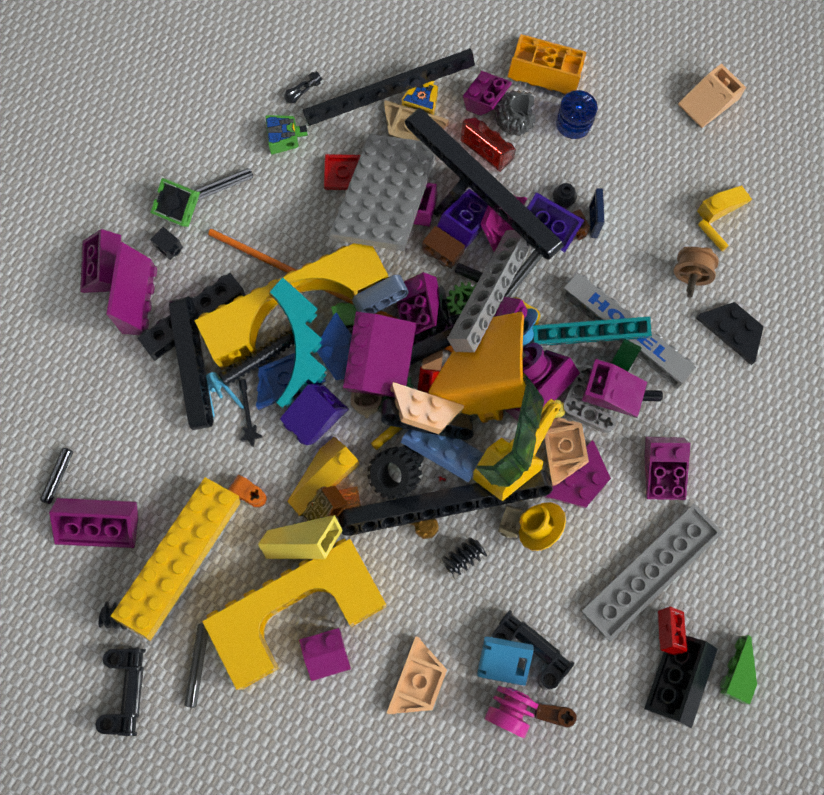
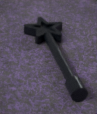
[239,379,262,447]

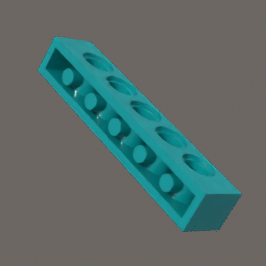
[533,316,652,346]

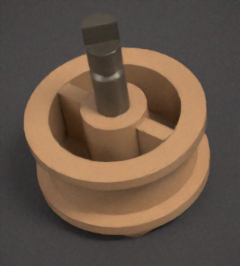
[674,247,719,298]

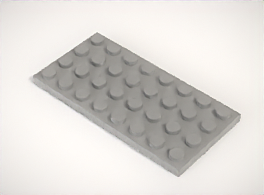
[329,134,436,251]

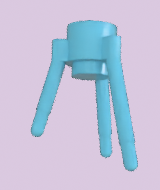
[206,372,244,417]

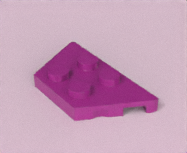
[544,440,611,508]

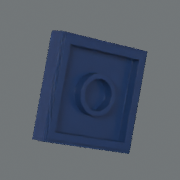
[589,188,605,238]

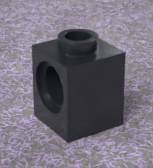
[150,227,183,260]

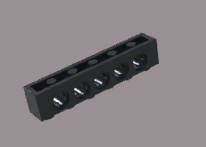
[137,273,246,361]

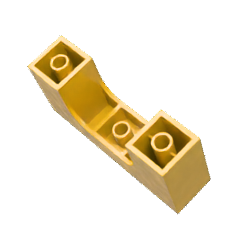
[202,538,387,690]

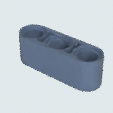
[352,275,408,314]

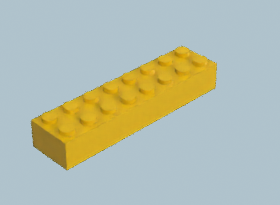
[111,477,241,641]

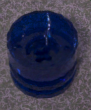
[556,90,598,139]

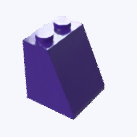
[280,383,349,445]

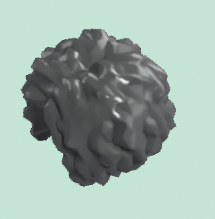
[495,90,536,136]

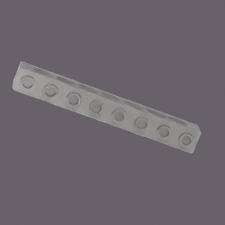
[447,230,531,352]

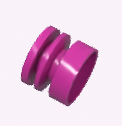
[484,685,539,739]

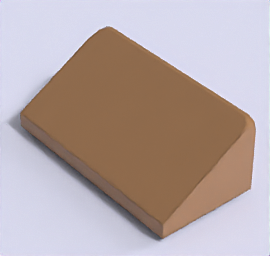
[422,349,443,371]

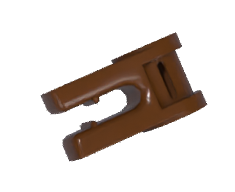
[535,704,577,727]

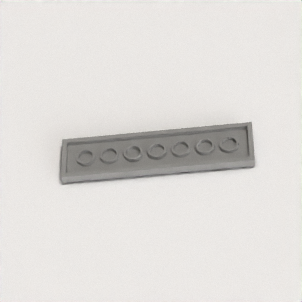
[581,503,723,642]

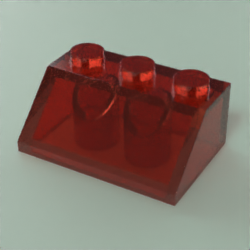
[460,117,516,172]

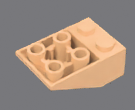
[678,63,746,128]

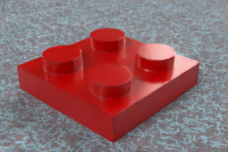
[324,154,361,190]

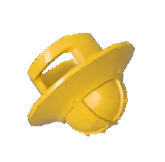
[519,502,566,551]

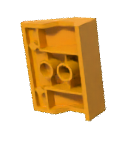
[508,34,587,96]

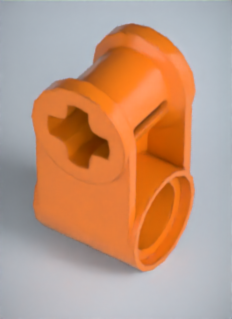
[228,474,267,508]

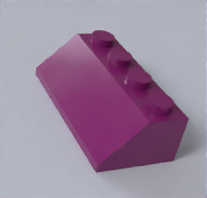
[504,350,580,425]
[49,498,138,548]

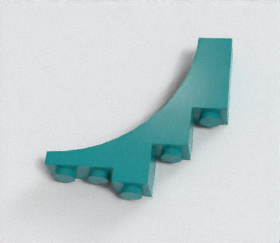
[269,277,327,408]

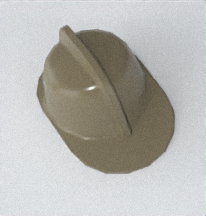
[351,392,382,419]

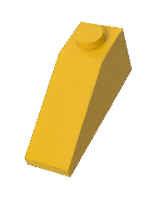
[697,185,752,224]

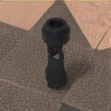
[284,71,322,104]

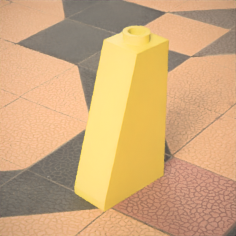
[258,515,343,559]

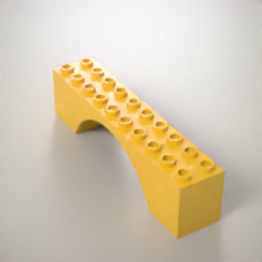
[195,243,389,370]

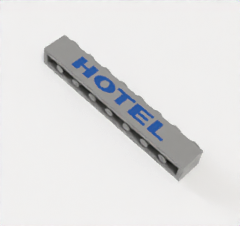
[561,273,696,389]

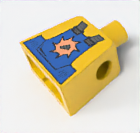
[402,81,438,115]

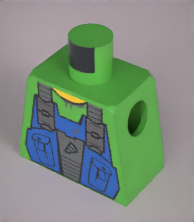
[265,115,308,155]

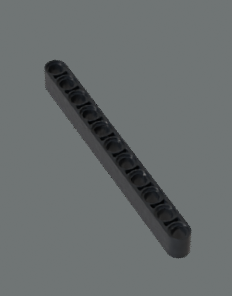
[405,108,563,260]
[338,470,553,536]

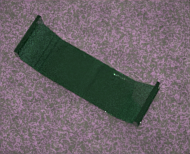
[476,372,544,487]

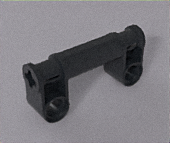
[490,610,575,690]
[95,648,146,736]

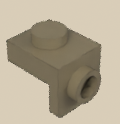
[498,505,525,538]

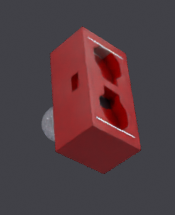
[654,607,687,655]

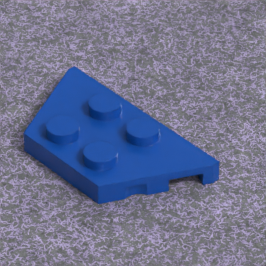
[317,313,352,380]
[256,353,326,410]

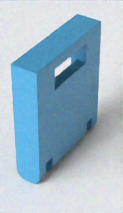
[477,637,534,686]

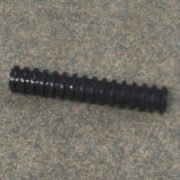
[219,328,295,387]

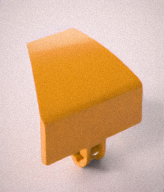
[429,312,532,423]

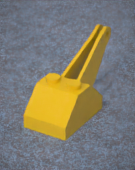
[473,399,561,501]

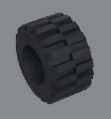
[367,446,422,500]

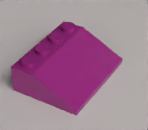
[106,242,157,335]
[343,311,416,398]

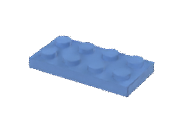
[401,430,484,482]

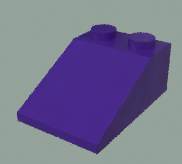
[437,189,488,249]
[526,192,584,252]

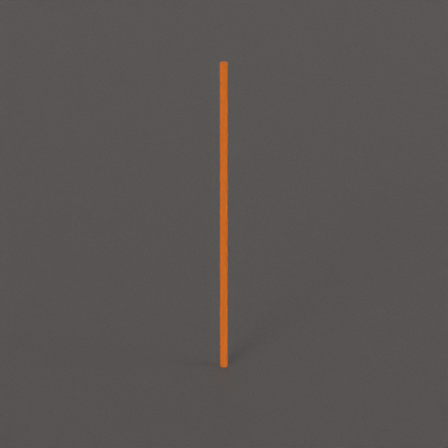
[208,229,454,352]

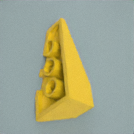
[287,437,360,516]

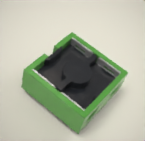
[150,178,200,227]

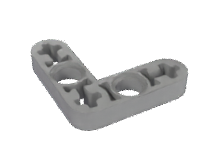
[563,365,616,433]

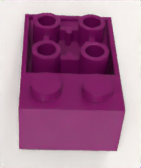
[397,272,439,335]
[581,359,647,418]
[644,437,691,500]

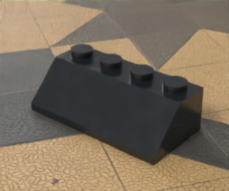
[644,635,718,729]

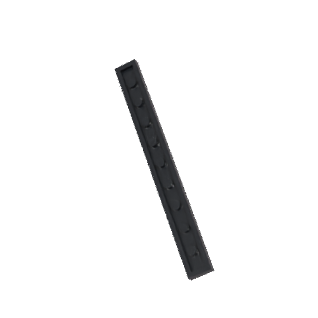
[303,48,475,126]

